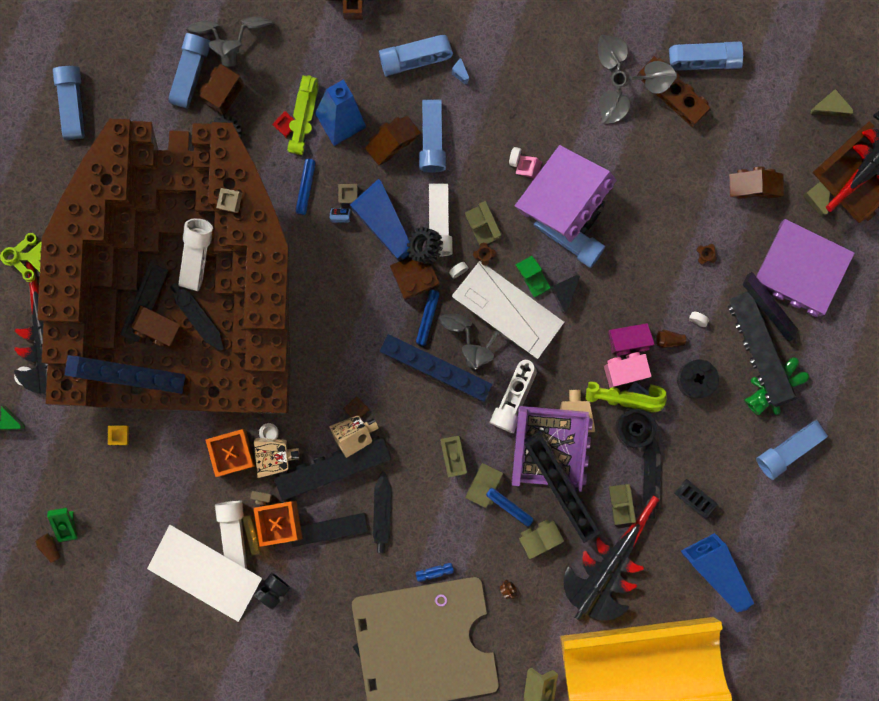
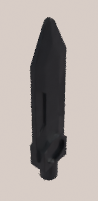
[170,282,223,351]
[643,438,661,519]
[373,471,391,553]

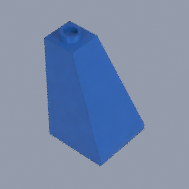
[315,79,367,146]
[350,179,410,260]
[681,533,754,613]

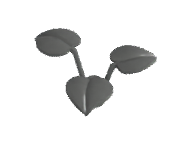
[186,16,275,66]
[598,35,677,124]
[438,314,509,370]

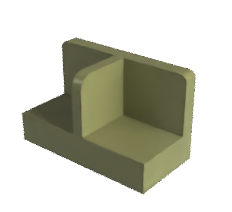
[465,201,501,246]
[440,436,467,477]
[609,484,636,525]
[524,668,558,701]

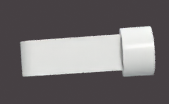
[426,184,453,257]
[179,219,213,291]
[489,360,537,433]
[215,501,247,569]

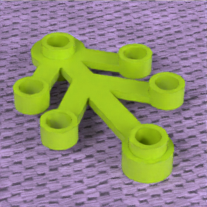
[0,233,41,282]

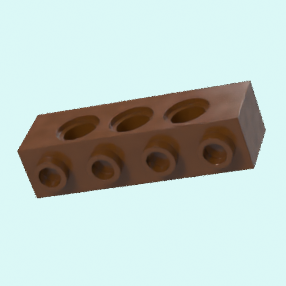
[637,56,711,127]

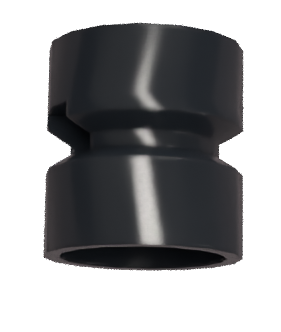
[254,572,290,610]

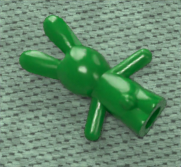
[744,357,809,415]

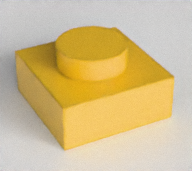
[108,426,129,445]

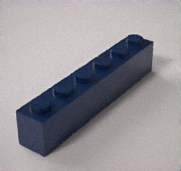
[380,334,492,402]
[64,355,186,394]

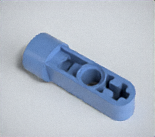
[168,33,211,109]
[378,35,453,77]
[669,41,743,70]
[53,66,85,140]
[419,100,446,173]
[534,221,606,268]
[756,420,828,480]

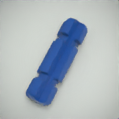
[416,563,454,582]

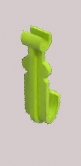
[287,75,319,155]
[586,382,667,412]

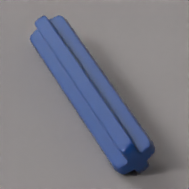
[296,159,315,215]
[416,290,439,346]
[486,488,533,526]

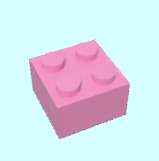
[604,352,651,388]

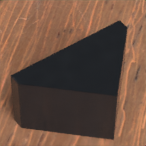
[551,275,580,314]

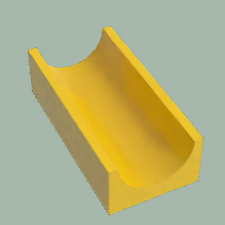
[560,617,732,701]

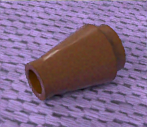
[656,329,686,348]
[35,533,60,563]

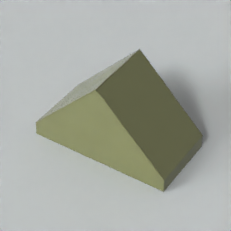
[811,89,853,117]
[803,182,830,217]

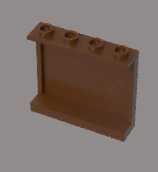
[812,121,879,223]

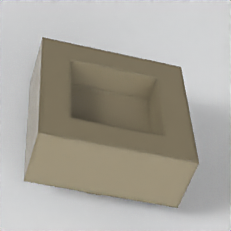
[338,184,358,204]
[216,188,243,213]
[250,491,273,505]

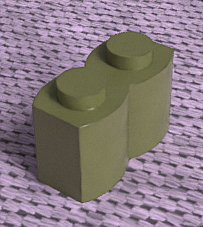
[465,463,505,508]
[518,519,564,559]

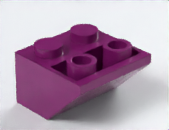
[608,323,654,356]

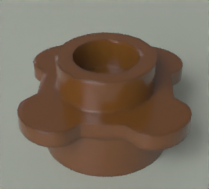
[473,243,496,265]
[696,244,717,264]
[500,579,517,599]

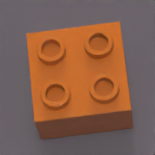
[206,429,256,477]
[254,501,302,547]

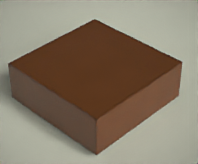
[343,396,370,418]

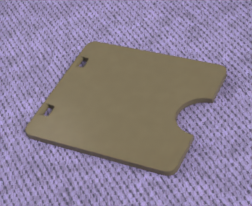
[352,577,499,701]

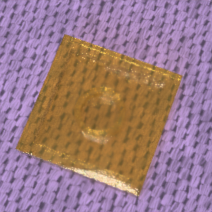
[243,515,261,555]

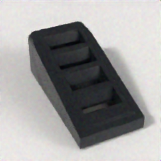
[674,479,718,519]

